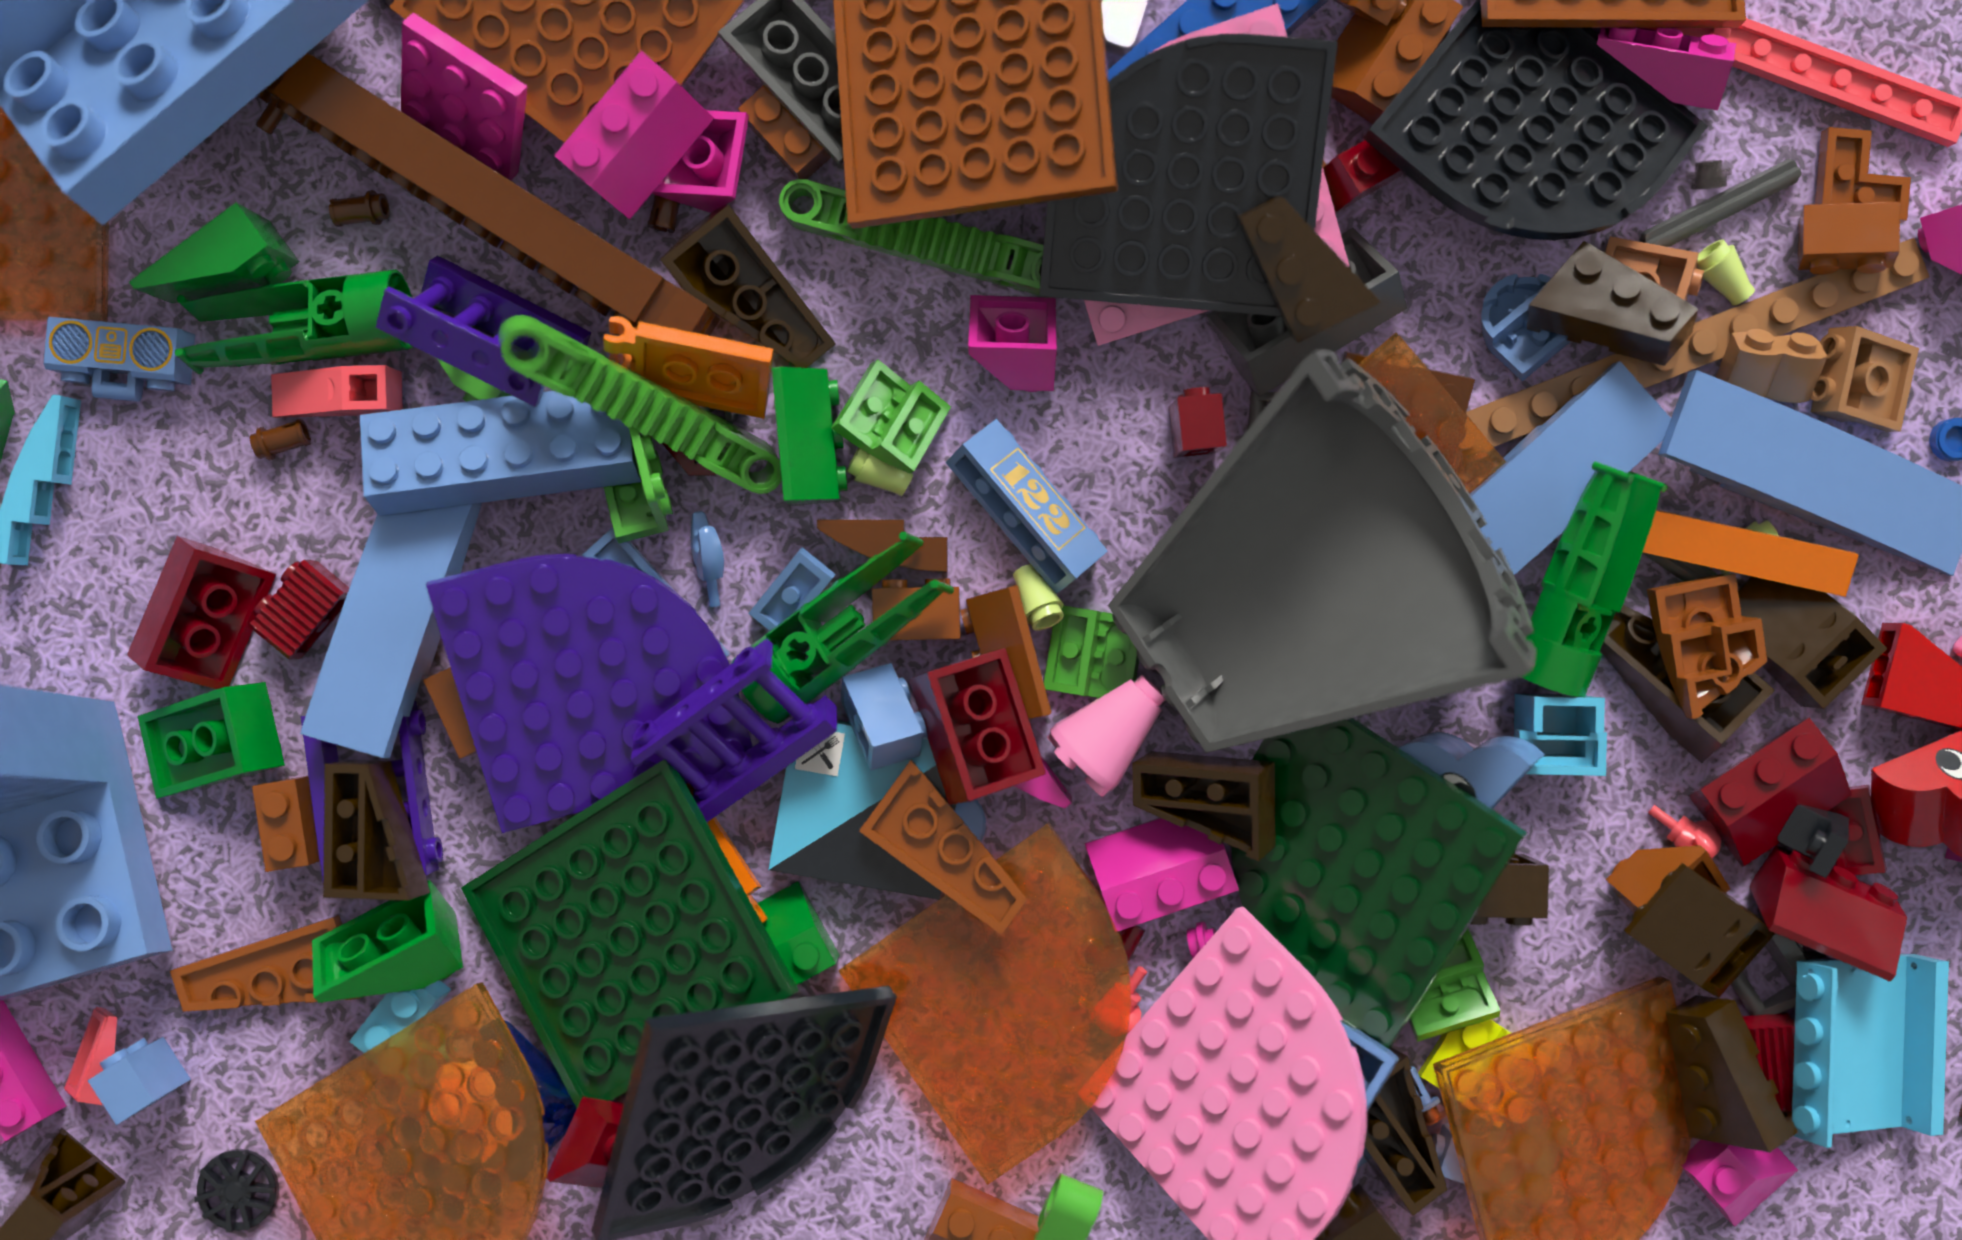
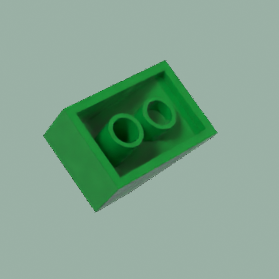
[129,202,300,303]
[137,682,285,799]
[312,879,463,1003]

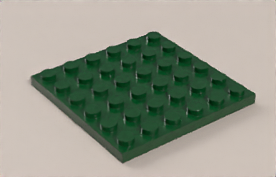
[461,759,799,1108]

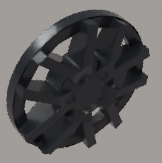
[195,1149,279,1232]

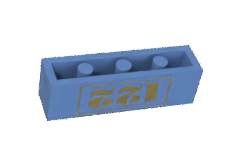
[945,418,1108,594]

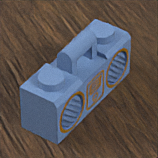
[44,317,195,402]

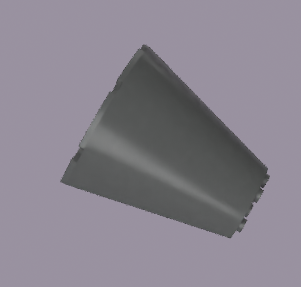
[1108,350,1536,753]

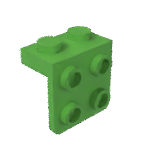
[603,427,673,544]

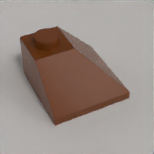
[1605,845,1731,913]

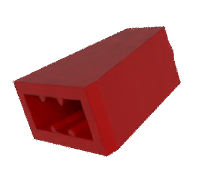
[1861,623,1962,731]

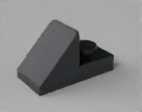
[1778,804,1849,878]

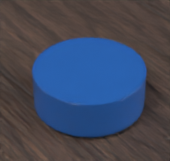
[1929,418,1962,462]

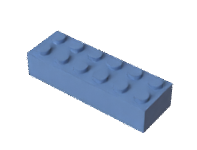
[360,391,641,516]

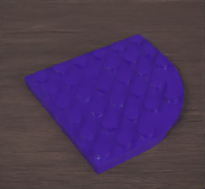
[425,554,753,833]

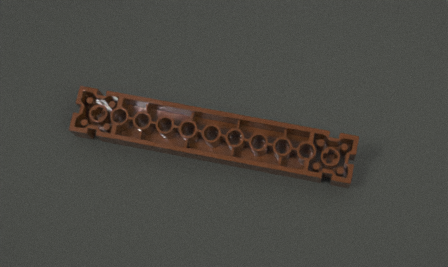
[256,52,720,336]

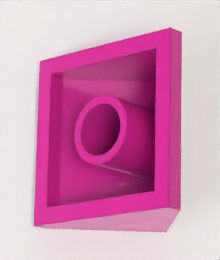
[653,110,749,213]

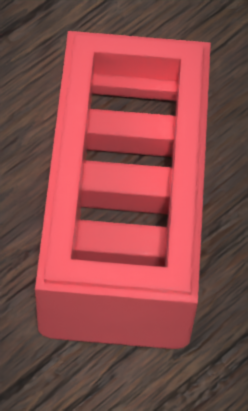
[64,1006,117,1106]

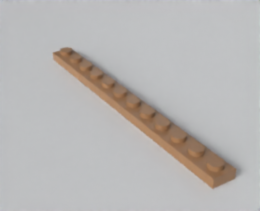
[1453,238,1930,463]

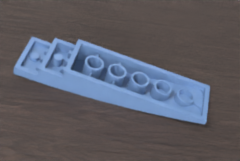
[1468,361,1671,575]
[1658,370,1962,576]
[300,406,482,759]

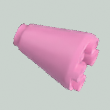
[1047,675,1165,797]

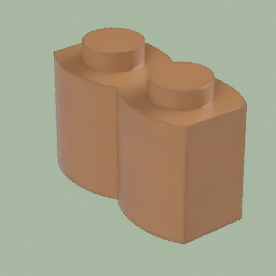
[1716,329,1828,403]

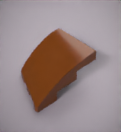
[1647,573,1768,719]

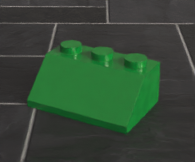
[771,367,848,506]
[757,880,840,985]

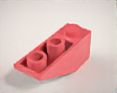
[271,365,403,418]

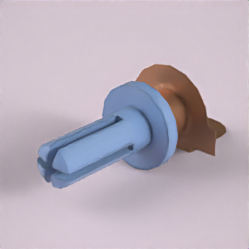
[1410,1066,1449,1146]

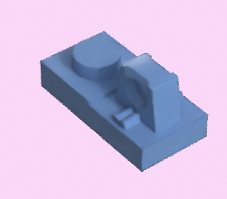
[748,547,836,631]

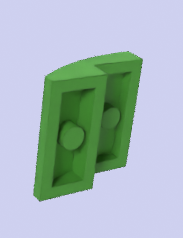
[831,359,951,473]
[1044,606,1139,698]
[1409,928,1501,1042]

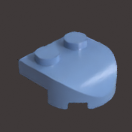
[1481,274,1571,381]

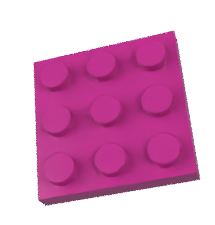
[401,13,527,181]

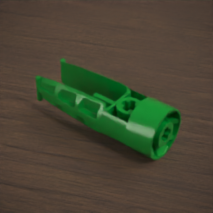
[174,269,413,374]
[1521,461,1667,697]
[731,531,954,724]

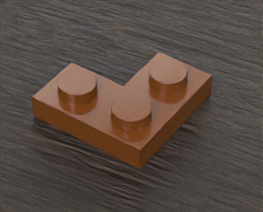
[1815,127,1911,223]

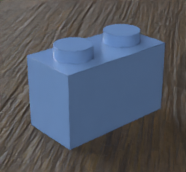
[841,663,927,771]
[88,1037,191,1125]

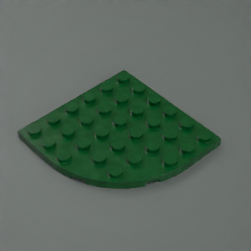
[1231,718,1528,1049]

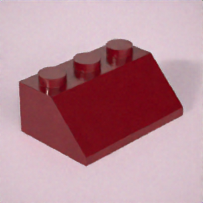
[127,536,276,689]
[909,648,1046,805]
[1688,718,1852,867]
[1749,845,1907,982]
[546,1097,624,1188]

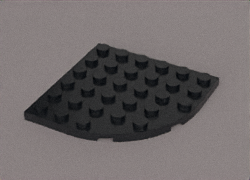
[1362,0,1708,240]
[1039,33,1338,317]
[591,985,897,1240]

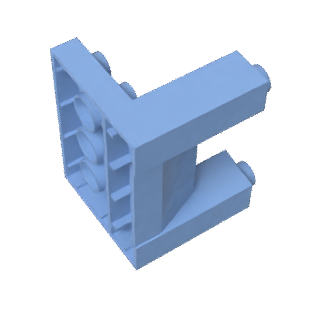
[0,0,369,225]
[0,685,172,1001]

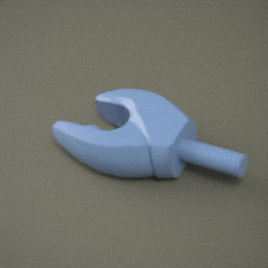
[690,511,724,607]

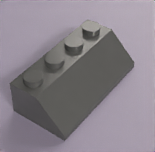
[718,0,844,165]
[1206,228,1407,397]

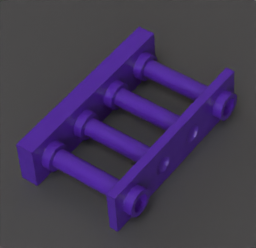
[376,255,592,407]
[630,638,837,822]
[300,701,443,881]

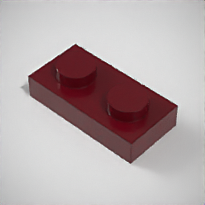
[1828,785,1887,875]

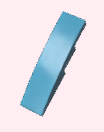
[0,395,81,565]

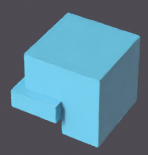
[1514,694,1607,776]

